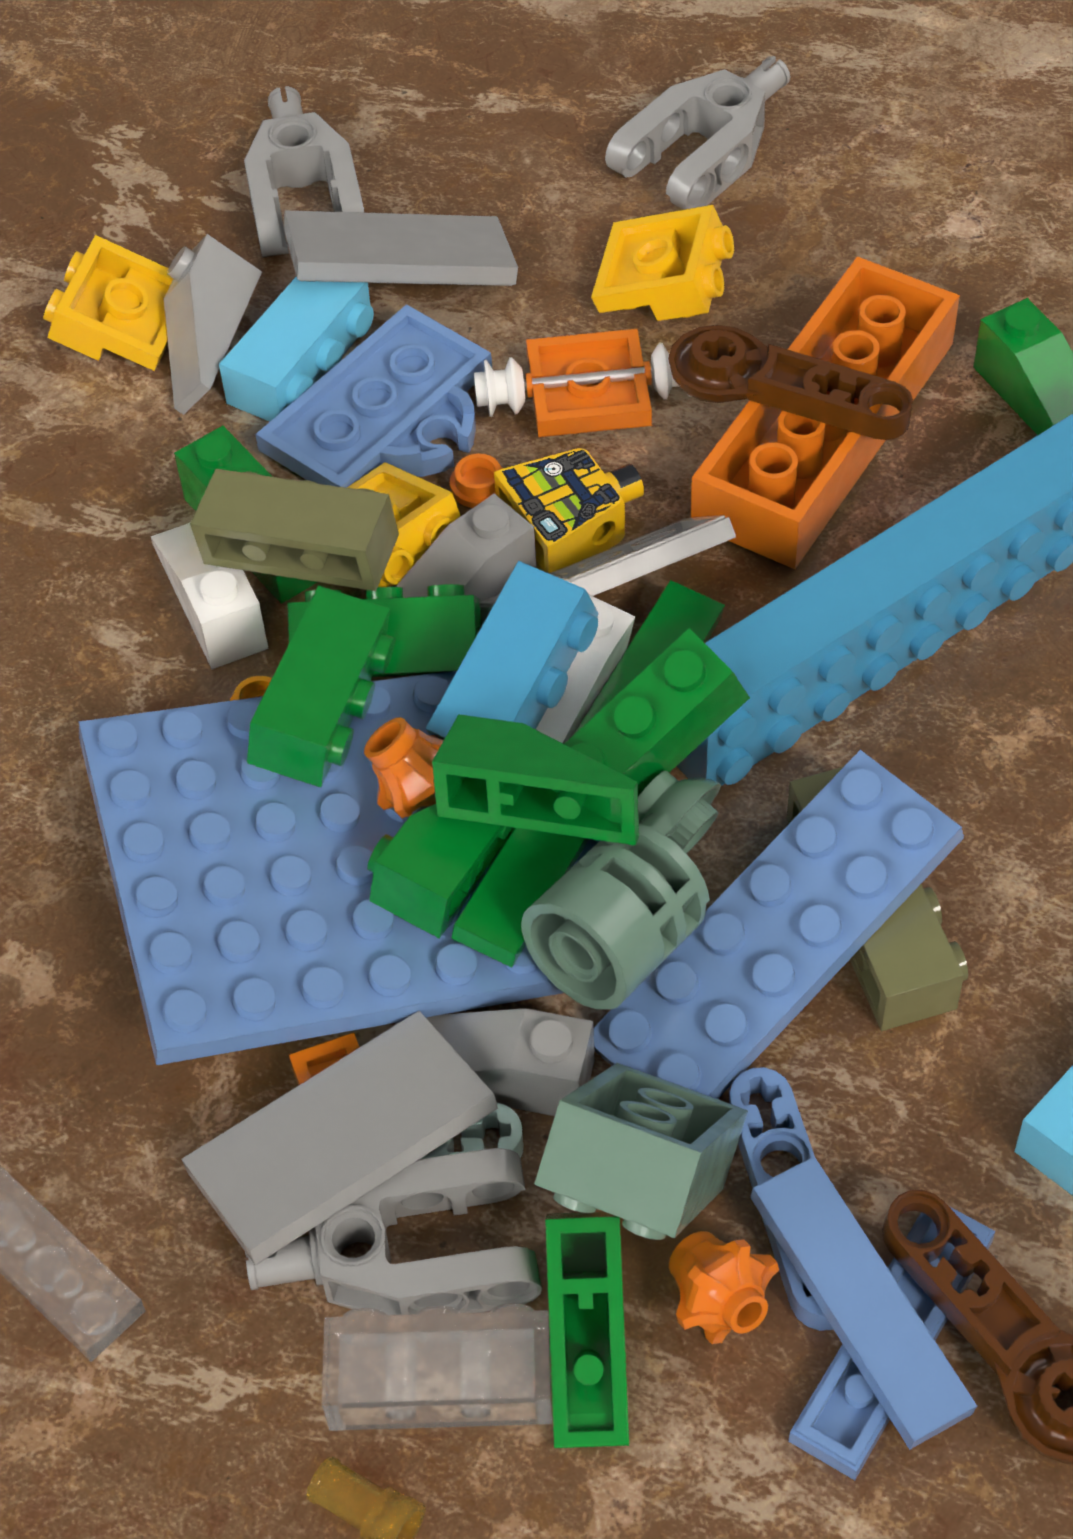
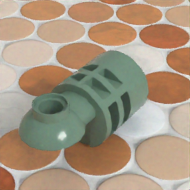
[521,770,721,1010]

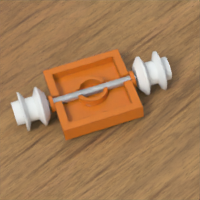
[474,329,692,437]

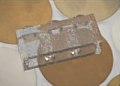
[322,1303,552,1431]

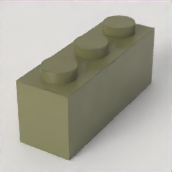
[190,469,399,591]

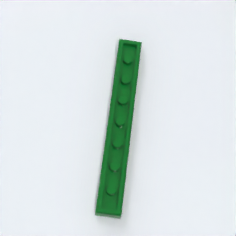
[451,580,725,968]

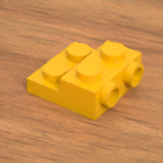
[591,205,734,321]
[43,235,173,371]
[347,462,461,587]

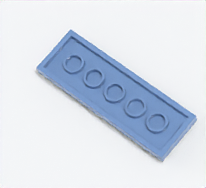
[594,750,964,1099]

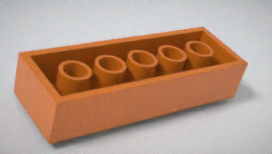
[691,256,960,569]

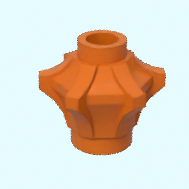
[364,717,444,819]
[669,1231,779,1344]

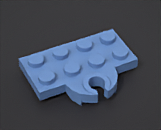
[255,304,492,488]

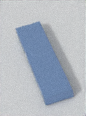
[750,1156,977,1450]
[789,1206,995,1481]

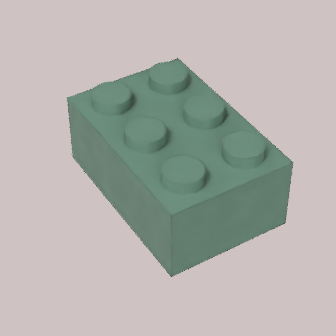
[534,1063,748,1240]

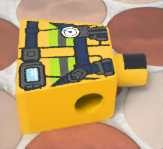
[494,448,644,573]

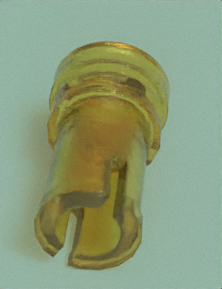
[306,1456,426,1539]

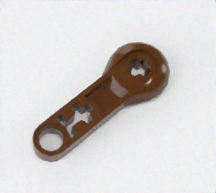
[668,325,913,440]
[882,1190,1073,1464]

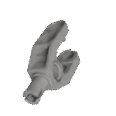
[605,56,790,210]
[244,86,364,258]
[245,1148,542,1325]

